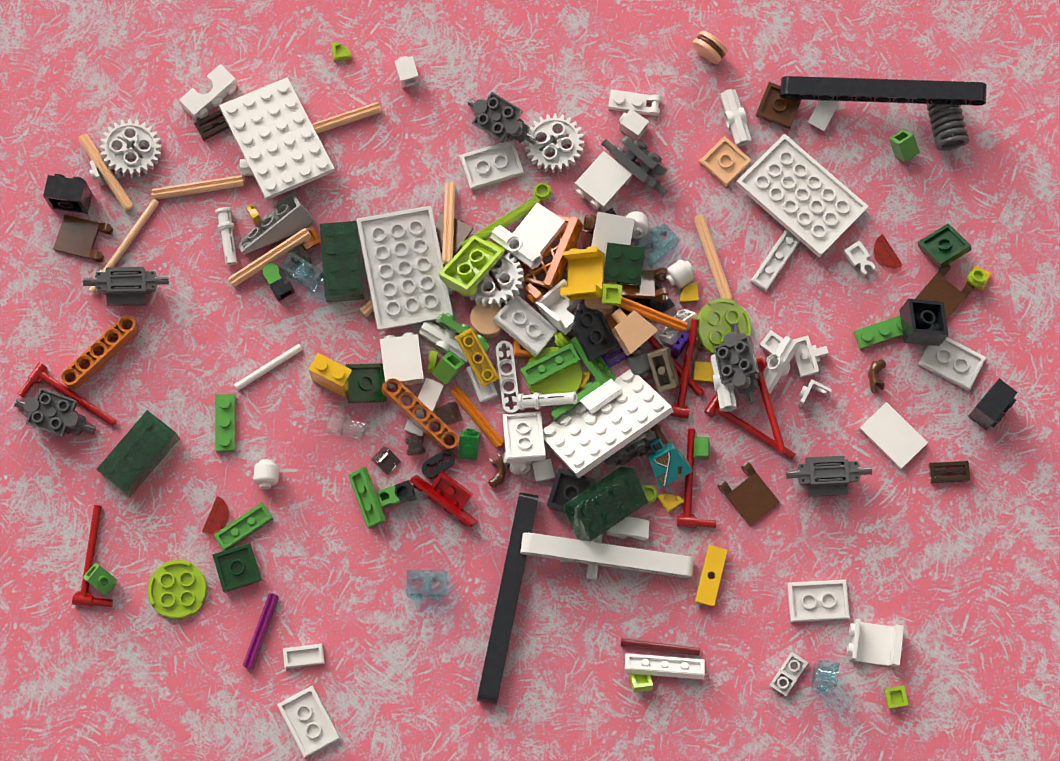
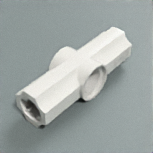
[720,89,751,147]
[490,225,543,269]
[419,321,468,363]
[758,336,800,394]
[711,354,737,412]

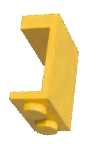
[560,246,605,301]
[308,353,352,398]

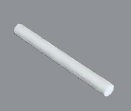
[234,344,303,391]

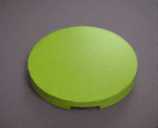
[697,298,752,354]
[525,347,582,394]
[147,560,208,619]

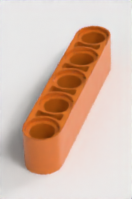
[61,316,138,390]
[382,378,458,450]

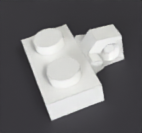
[793,336,829,378]

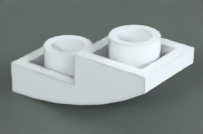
[808,100,840,131]
[659,309,697,344]
[606,516,649,541]
[769,651,808,696]

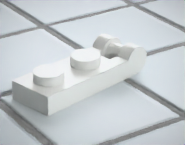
[608,89,662,116]

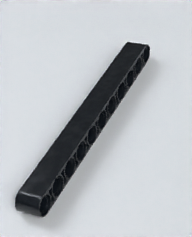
[780,76,987,106]
[477,492,539,705]

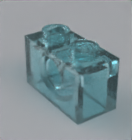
[280,252,324,293]

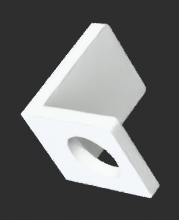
[89,160,121,186]
[798,379,832,407]

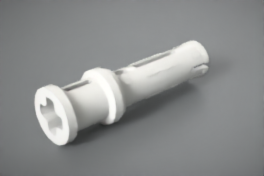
[215,207,238,266]
[518,392,577,411]

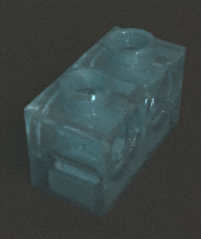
[636,223,680,268]
[406,570,447,600]
[811,660,840,694]

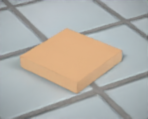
[699,136,752,187]

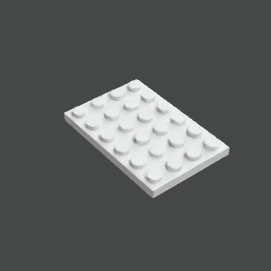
[219,78,335,200]
[735,134,869,258]
[356,206,453,331]
[543,369,674,478]

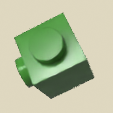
[889,129,920,162]
[432,351,465,385]
[83,562,117,595]

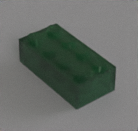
[320,221,364,303]
[96,410,180,498]
[563,467,648,542]

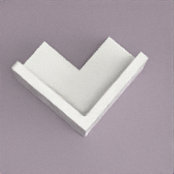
[536,279,582,335]

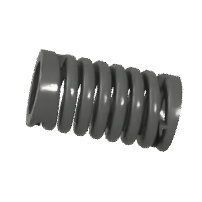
[927,104,969,151]

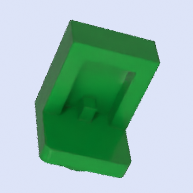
[458,428,480,460]

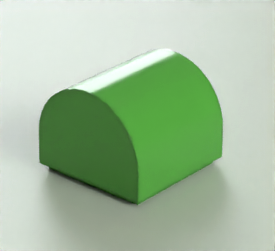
[693,437,710,460]

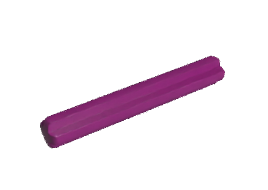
[243,593,279,669]

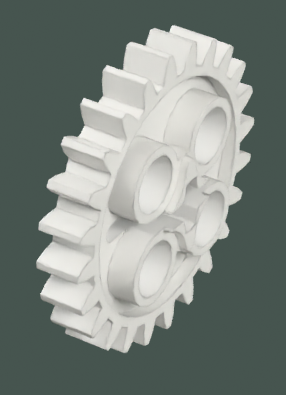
[524,113,585,173]
[100,119,161,178]
[469,253,525,308]

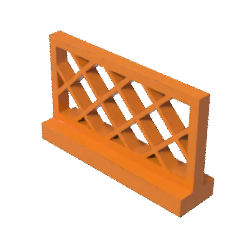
[519,214,583,291]

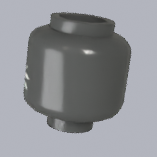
[628,349,653,378]

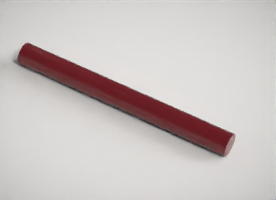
[620,638,700,656]

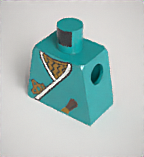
[648,438,692,489]

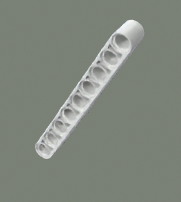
[520,533,694,578]

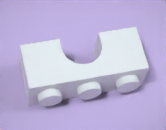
[179,64,238,122]

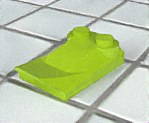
[438,235,505,296]

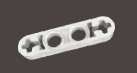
[496,341,519,414]

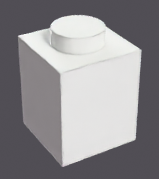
[395,56,419,88]
[619,109,649,140]

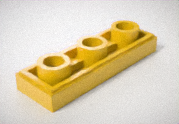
[455,328,500,388]
[695,545,728,607]

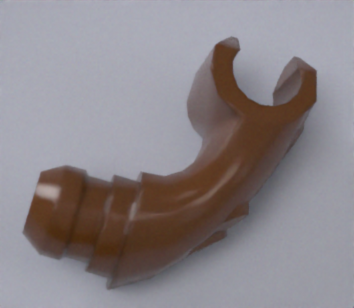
[868,359,886,394]
[488,452,506,488]

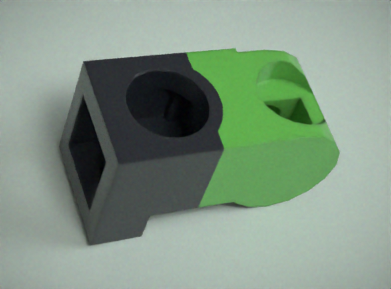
[263,263,295,302]
[377,480,417,508]

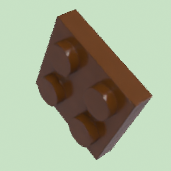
[756,82,801,129]

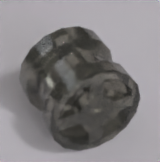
[405,436,426,456]

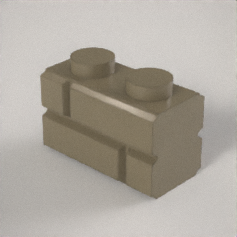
[647,347,680,391]

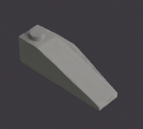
[238,190,314,255]

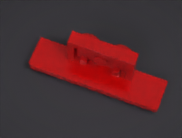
[410,471,478,527]

